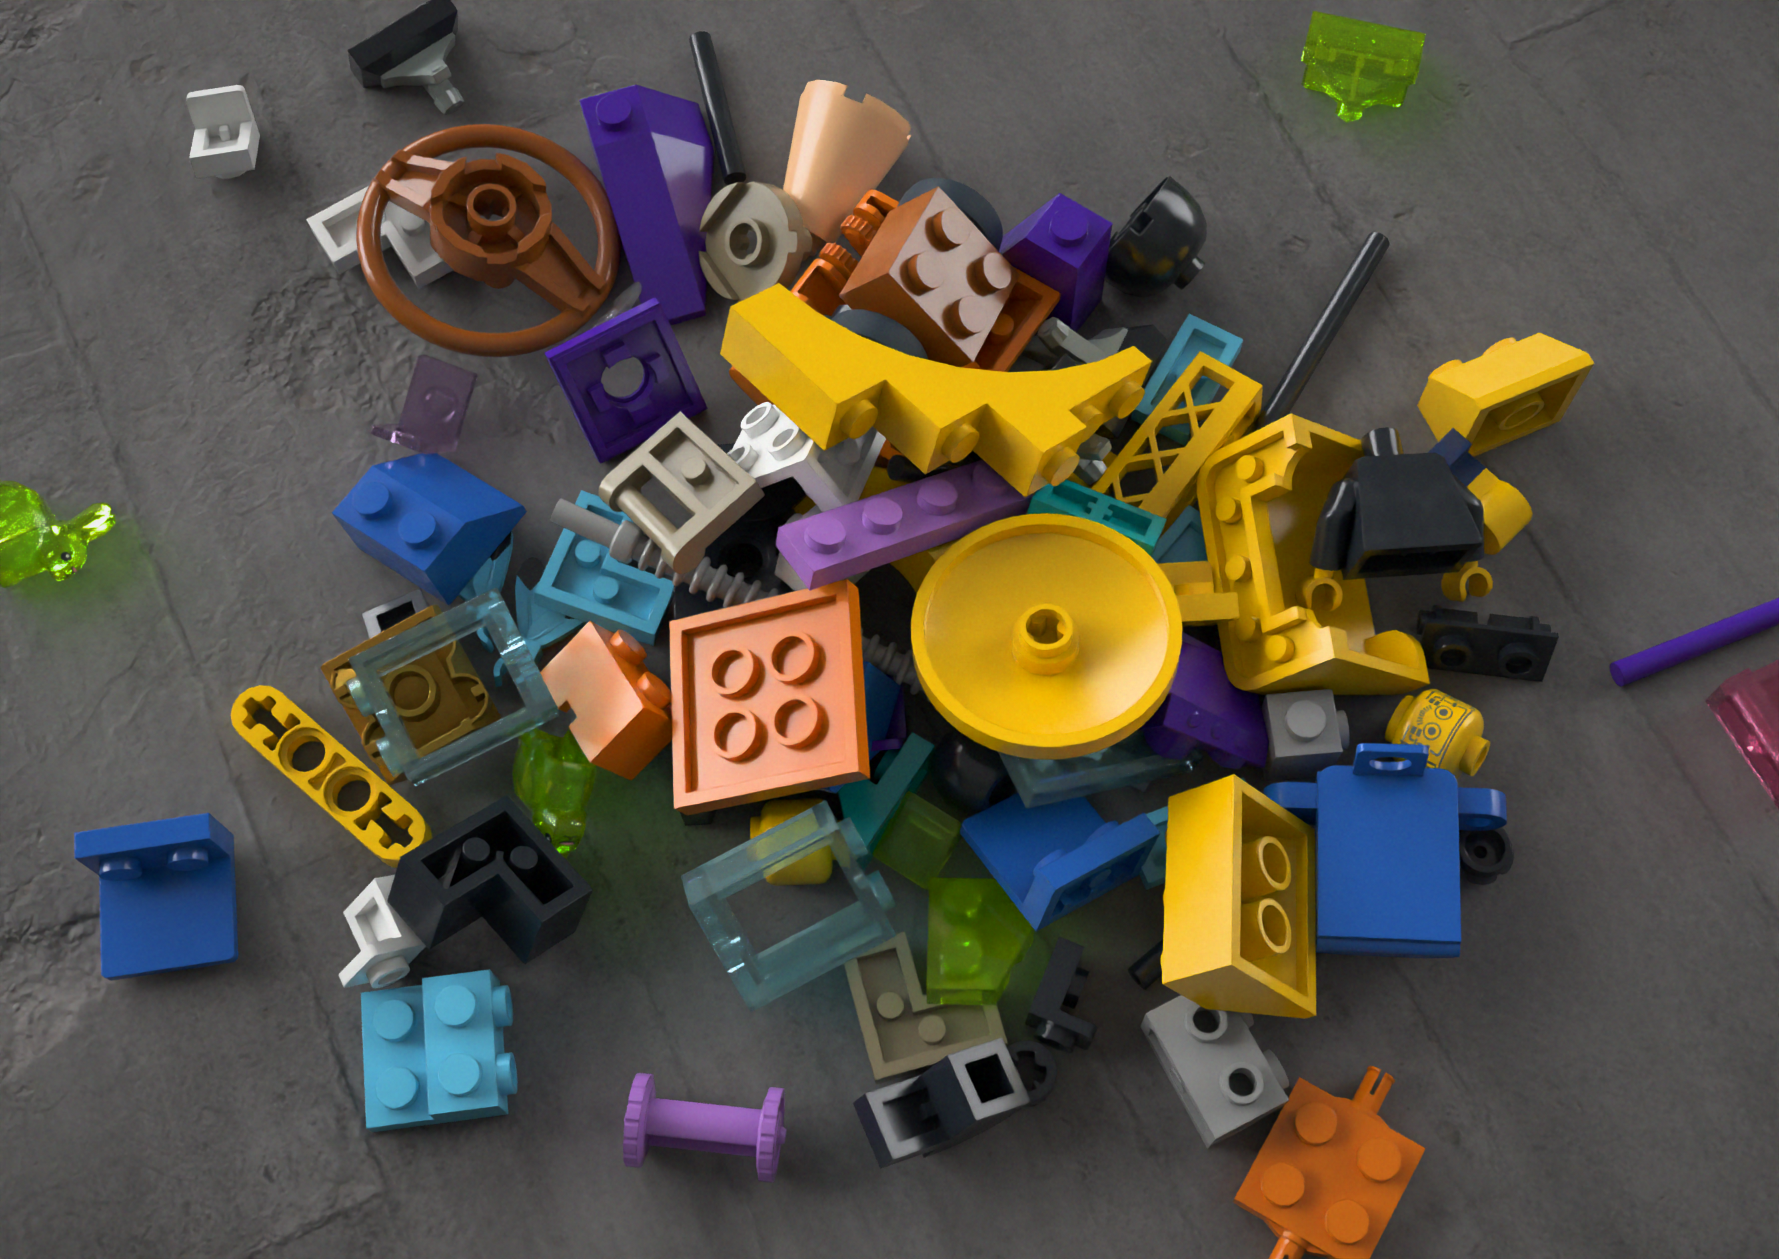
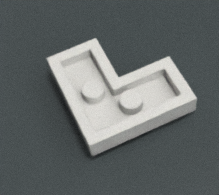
[306,186,453,289]

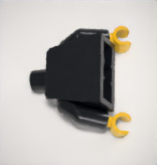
[1295,427,1493,611]

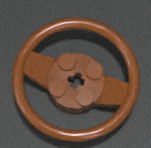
[356,124,621,357]

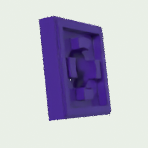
[544,297,708,464]

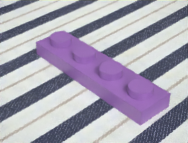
[776,459,1034,590]

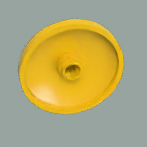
[911,513,1182,760]

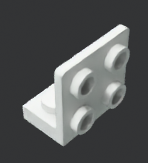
[727,402,886,512]

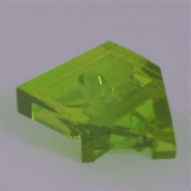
[1301,11,1426,123]

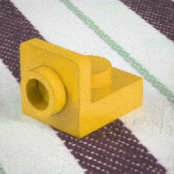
[1157,561,1240,628]

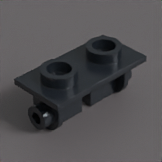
[1416,605,1559,682]

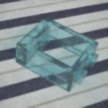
[346,587,560,786]
[681,800,897,1012]

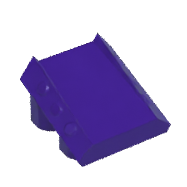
[1138,632,1269,769]

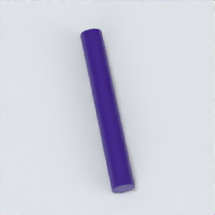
[1610,598,1779,687]

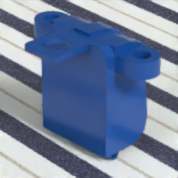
[1263,743,1507,959]

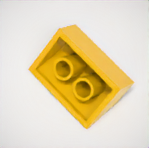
[1161,774,1316,1019]

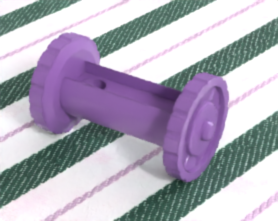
[623,1073,787,1183]

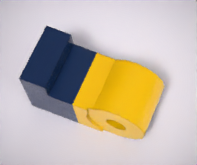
[1428,428,1533,555]

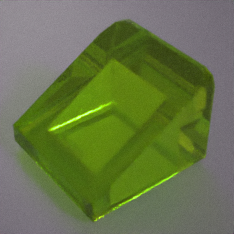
[872,791,963,890]

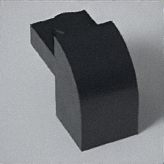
[853,1037,1031,1169]

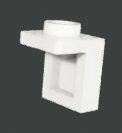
[186,85,260,179]
[338,875,426,988]

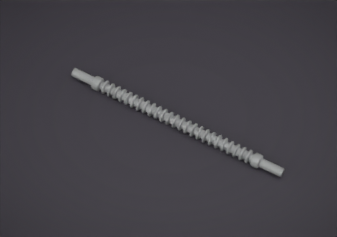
[550,498,1154,792]

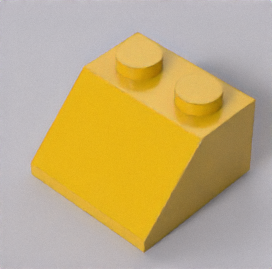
[1417,333,1594,457]

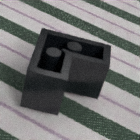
[387,795,593,964]

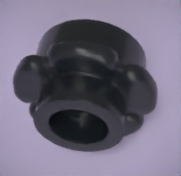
[1459,827,1514,885]

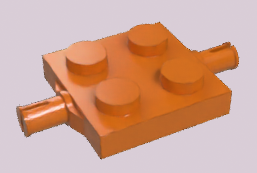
[1233,1066,1426,1259]

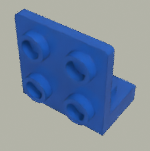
[960,772,1160,931]
[74,813,238,981]

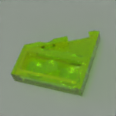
[927,877,1035,1005]

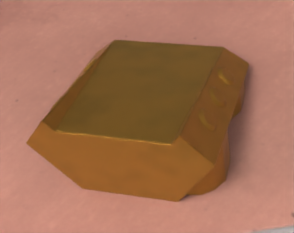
[320,604,504,785]

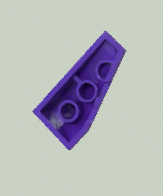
[579,84,715,325]

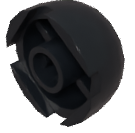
[1105,176,1207,297]

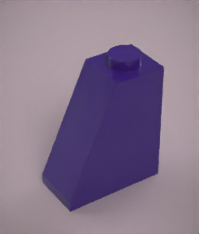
[999,193,1112,333]

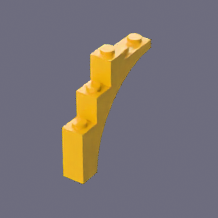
[720,283,1152,498]

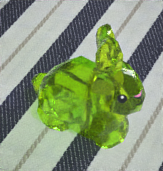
[0,479,116,589]
[512,723,597,860]

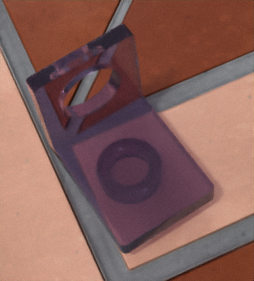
[371,355,478,454]

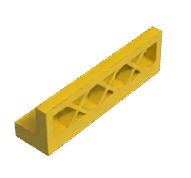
[1092,351,1263,539]

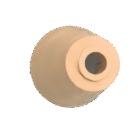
[783,80,911,256]

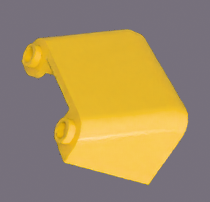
[1197,413,1430,695]

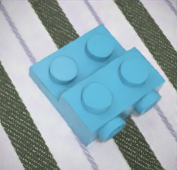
[361,969,518,1132]

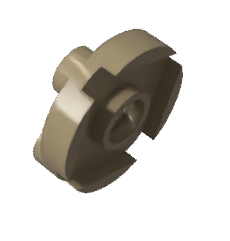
[699,181,813,301]

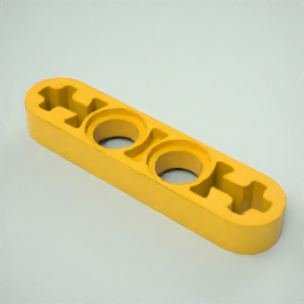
[231,685,433,868]

